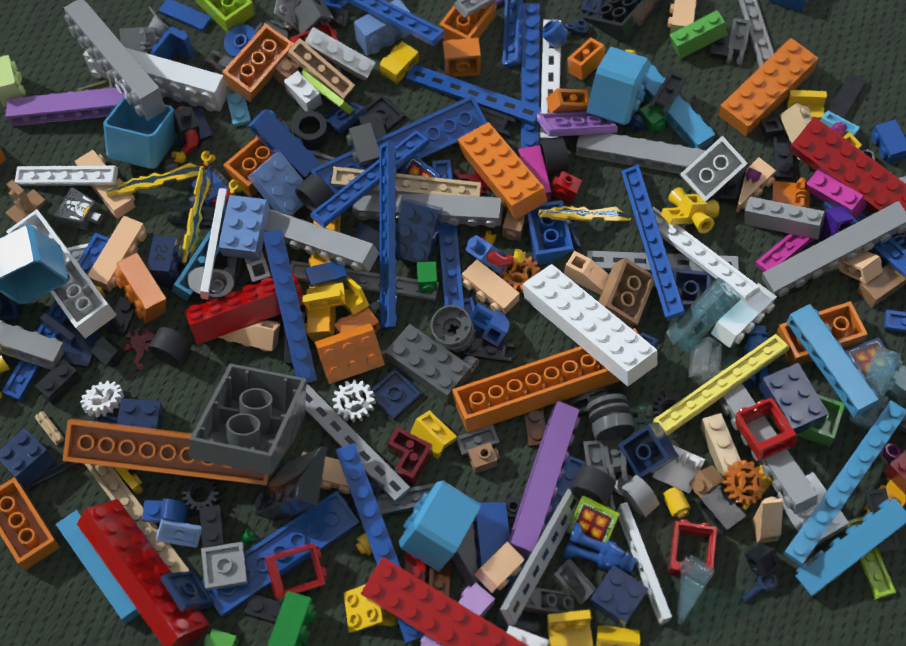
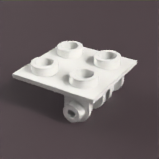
[653,445,705,494]

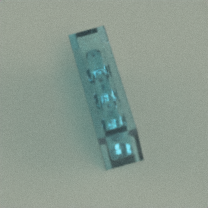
[666,277,740,354]
[848,346,903,430]

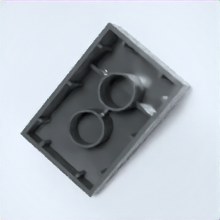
[189,364,306,475]

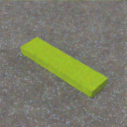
[300,70,354,114]
[845,516,896,600]

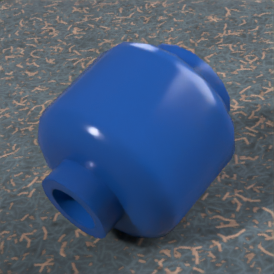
[542,20,568,47]

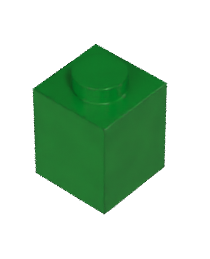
[639,103,667,133]
[417,261,437,293]

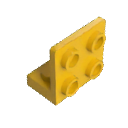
[344,585,397,633]
[547,610,593,646]

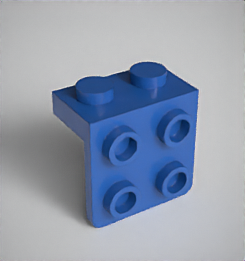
[151,26,195,60]

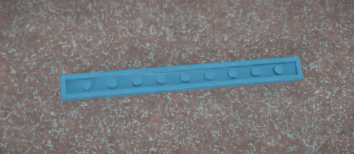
[783,400,906,566]

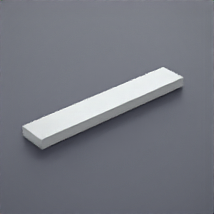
[15,166,118,186]
[200,188,226,299]
[616,502,672,625]

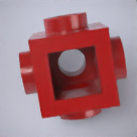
[551,171,582,204]

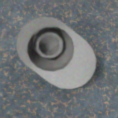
[149,7,170,42]
[188,267,234,298]

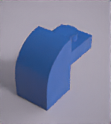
[470,303,509,347]
[142,498,189,523]

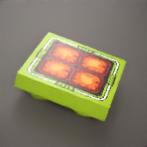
[567,496,620,543]

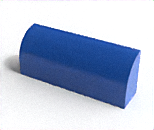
[473,502,515,588]

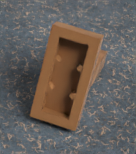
[5,180,47,224]

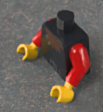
[172,106,201,163]

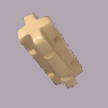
[35,411,64,445]

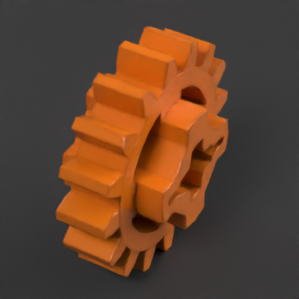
[499,256,540,293]
[722,460,767,505]

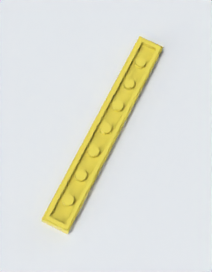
[653,334,789,436]

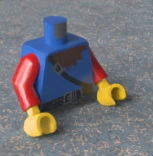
[189,151,243,206]
[466,231,526,275]

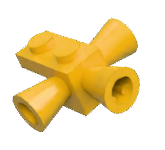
[661,188,719,234]

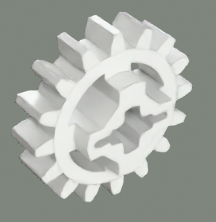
[332,380,376,423]
[80,381,125,418]

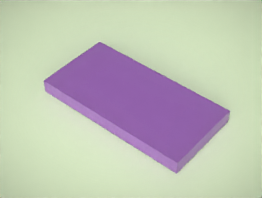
[537,111,618,137]

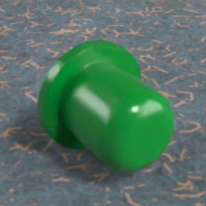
[240,528,256,544]

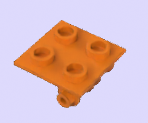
[772,178,810,208]

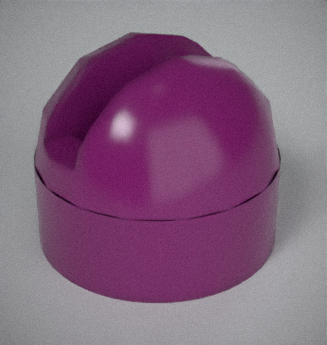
[831,122,847,137]
[745,167,762,183]
[882,443,900,461]

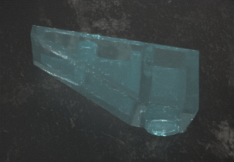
[677,554,715,624]

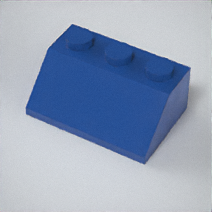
[526,200,574,265]

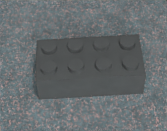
[385,324,471,404]

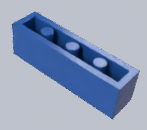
[247,109,319,178]

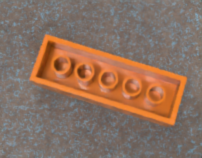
[718,38,819,136]
[458,122,548,220]

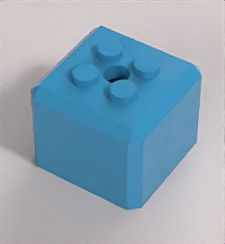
[586,47,651,125]
[103,97,176,169]
[0,224,68,304]
[399,481,481,572]

